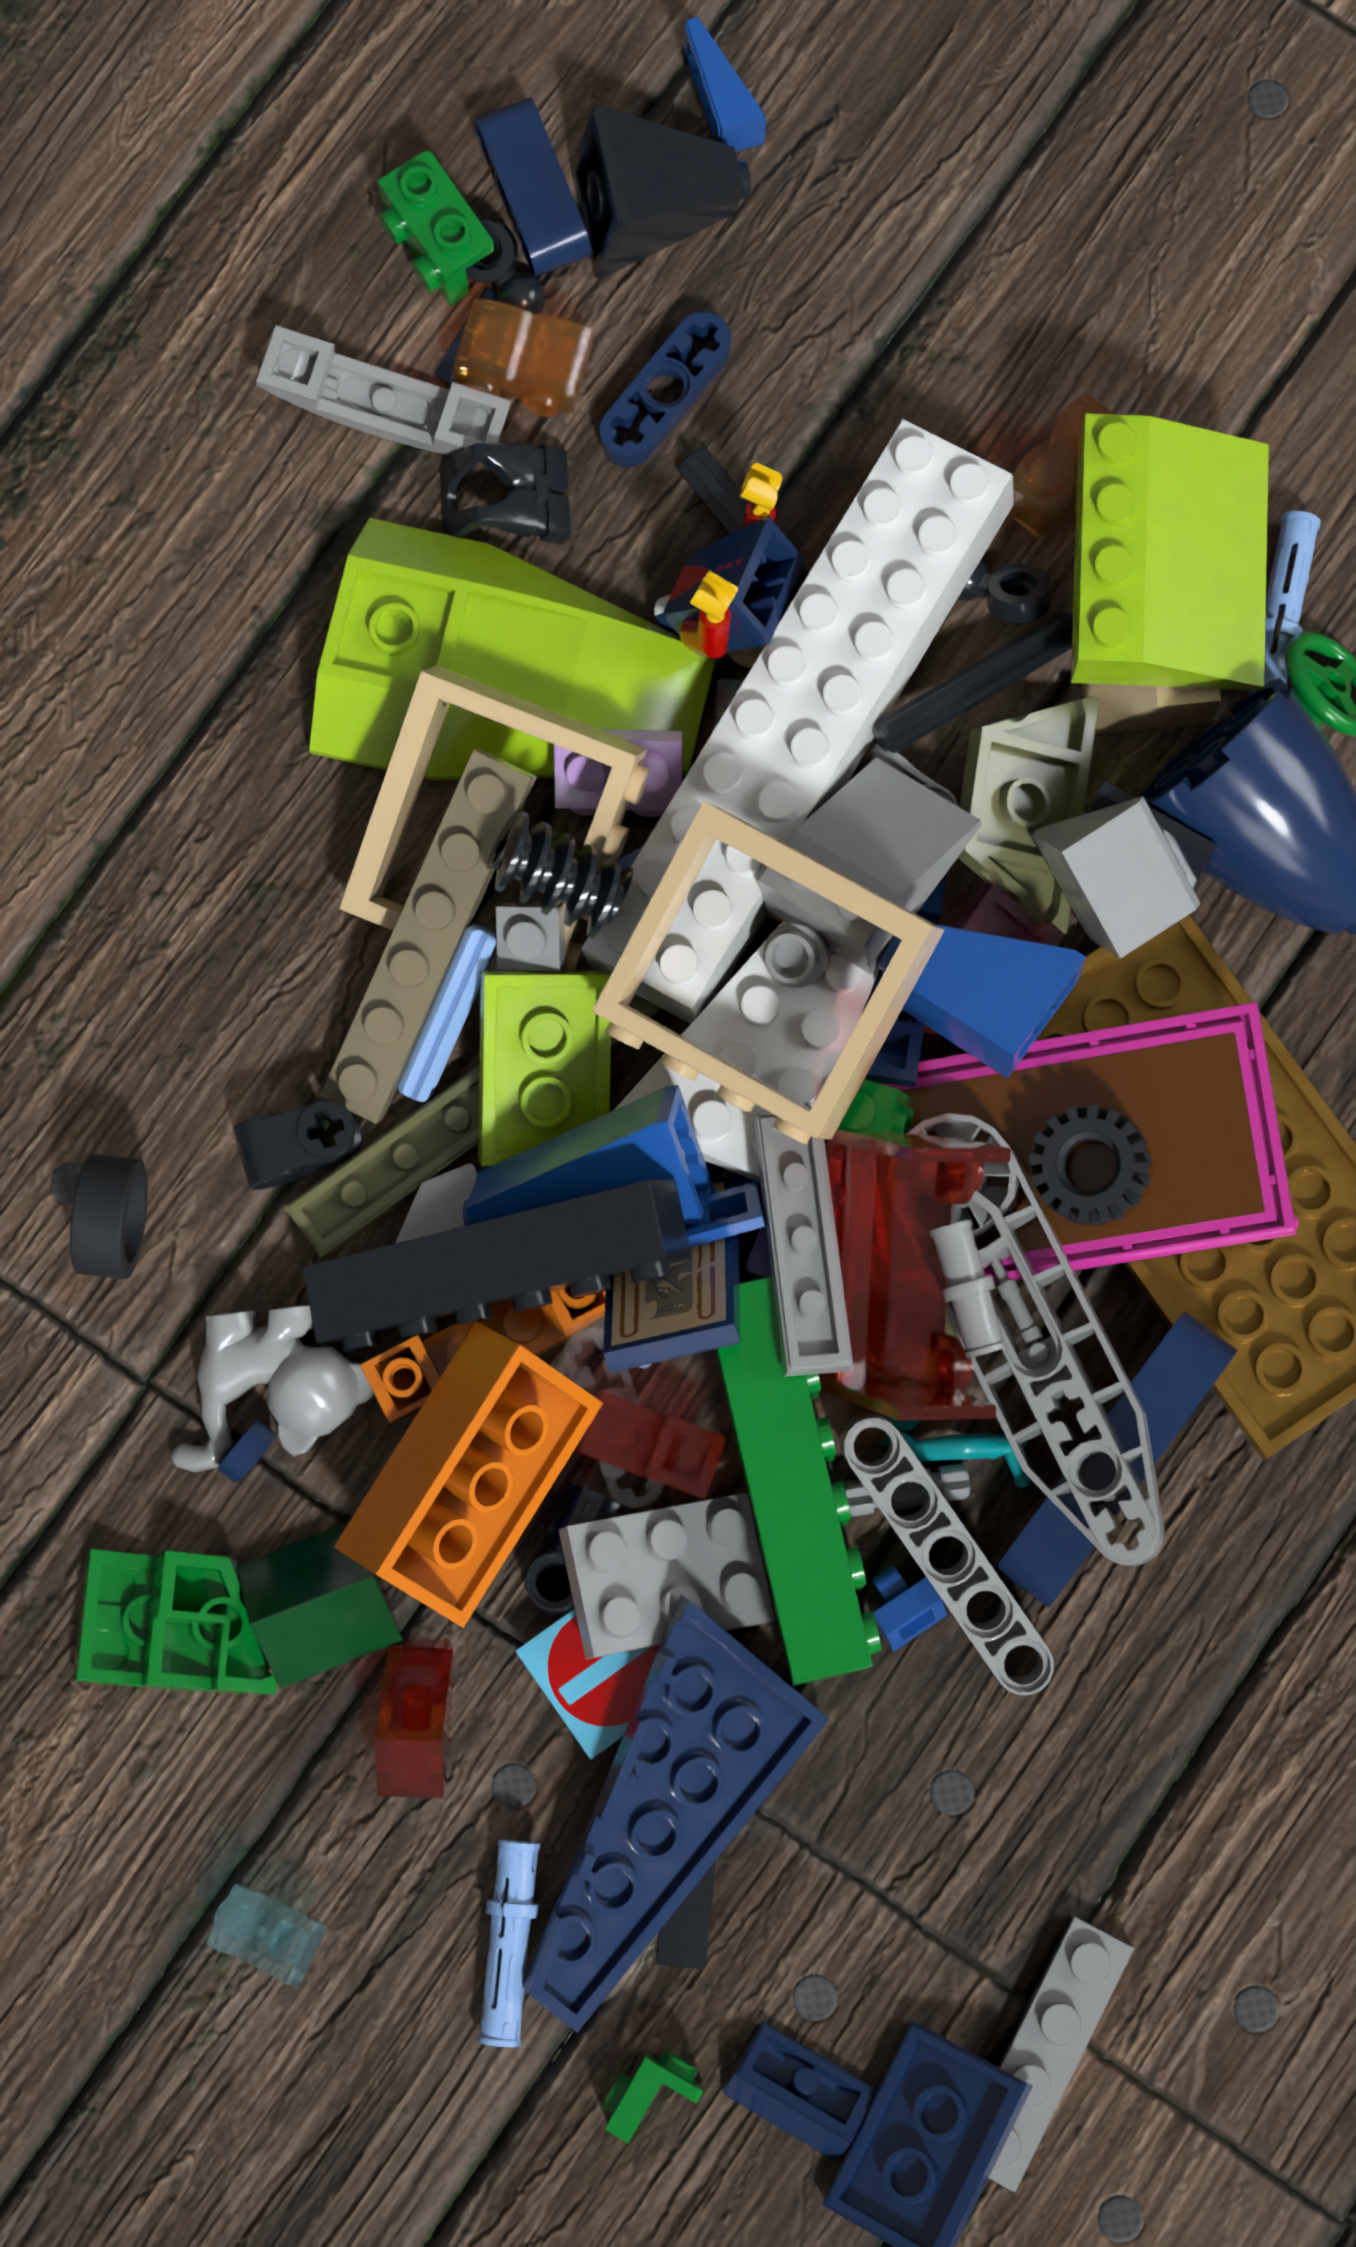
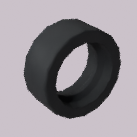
[70,1154,148,1279]

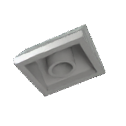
[1032,796,1200,959]

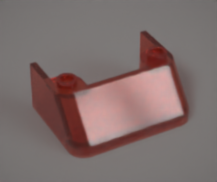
[818,1130,1011,1421]

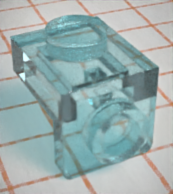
[207,1884,328,1987]

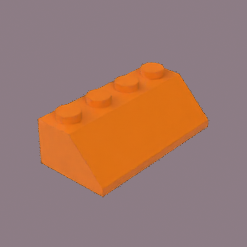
[334,1322,603,1628]

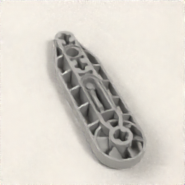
[888,1113,1164,1567]

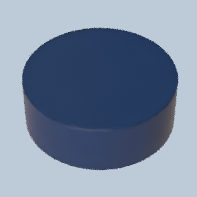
[217,1419,276,1484]

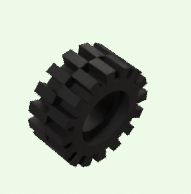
[1029,1104,1152,1226]

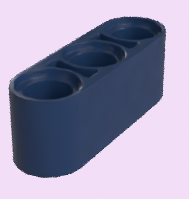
[473,97,592,277]

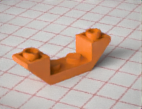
[360,1287,606,1424]

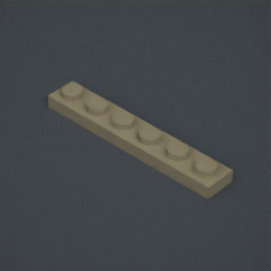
[320,749,537,1124]

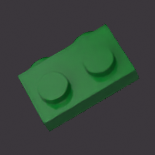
[377,151,494,306]

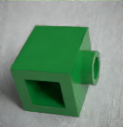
[828,1080,913,1158]

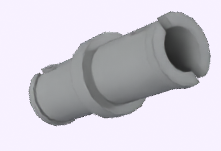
[929,1220,1008,1359]

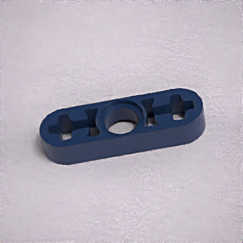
[600,312,731,467]

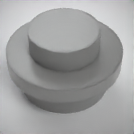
[763,922,828,988]

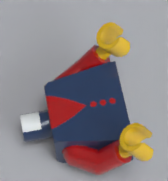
[654,462,805,659]

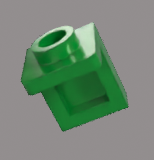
[601,2049,704,2143]

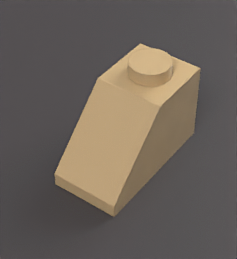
[1081,683,1221,734]

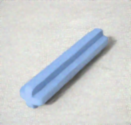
[398,924,497,1102]

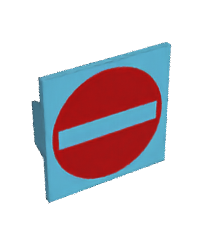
[516,1609,660,1759]

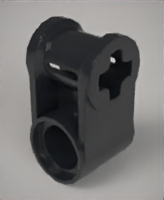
[233,1101,363,1190]

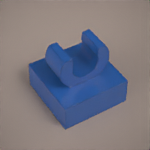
[872,1566,947,1652]

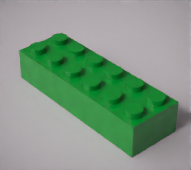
[715,1277,882,1687]

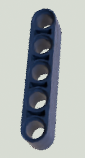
[996,1311,1238,1608]

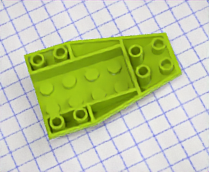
[309,518,716,780]

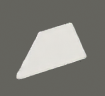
[395,1164,478,1244]

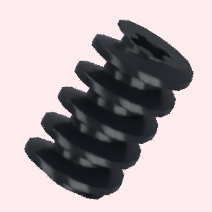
[487,809,634,939]

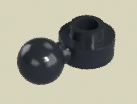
[466,220,546,323]
[957,558,1050,625]

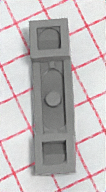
[256,325,511,456]

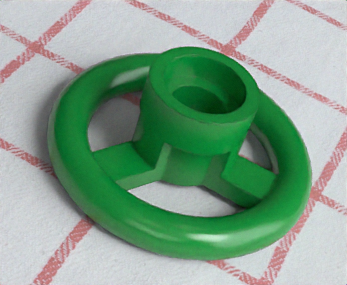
[1285,632,1356,737]

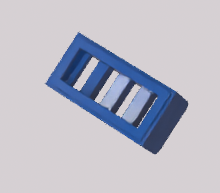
[684,17,766,152]

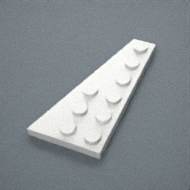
[615,921,880,1183]

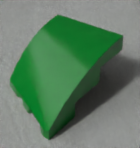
[72,1549,277,1695]

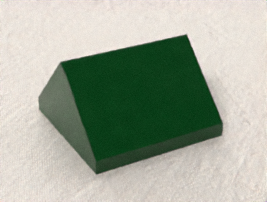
[236,1521,404,1688]

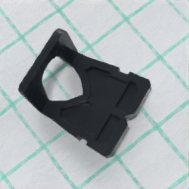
[441,443,571,545]

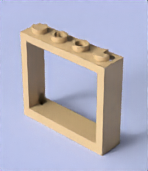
[339,665,650,971]
[592,801,945,1144]

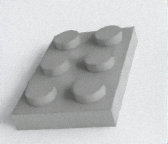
[559,1493,775,1660]

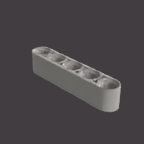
[840,1413,1054,1695]

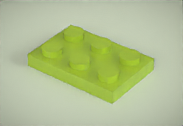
[478,971,611,1166]

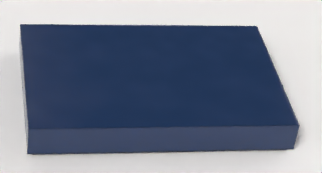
[822,2021,1033,2247]

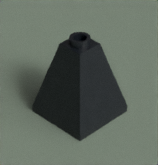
[570,107,751,278]

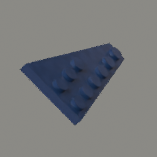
[522,1595,829,2033]

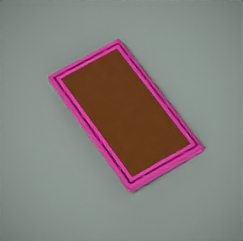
[848,1002,1299,1303]

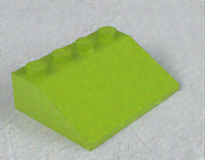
[1071,413,1269,691]

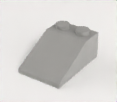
[758,758,981,975]

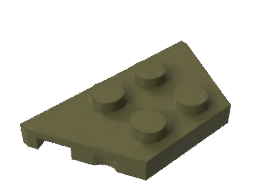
[958,696,1099,936]

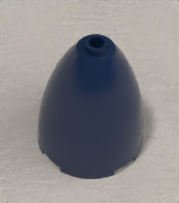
[1140,678,1356,935]

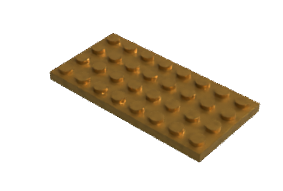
[1036,915,1356,1461]

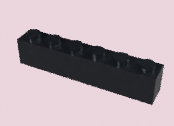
[302,1180,692,1352]

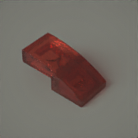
[575,1391,727,1499]

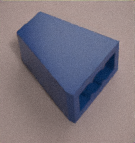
[878,924,1086,1079]

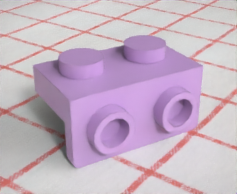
[554,729,683,817]

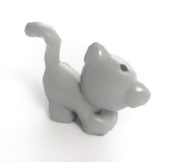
[171,1304,375,1473]

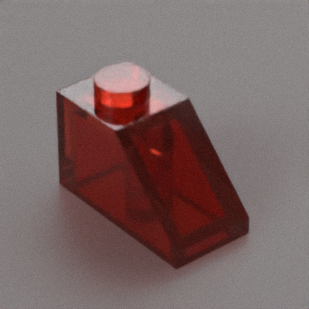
[375,1646,453,1799]

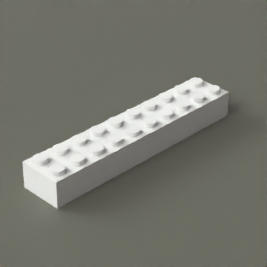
[581,419,1014,1024]

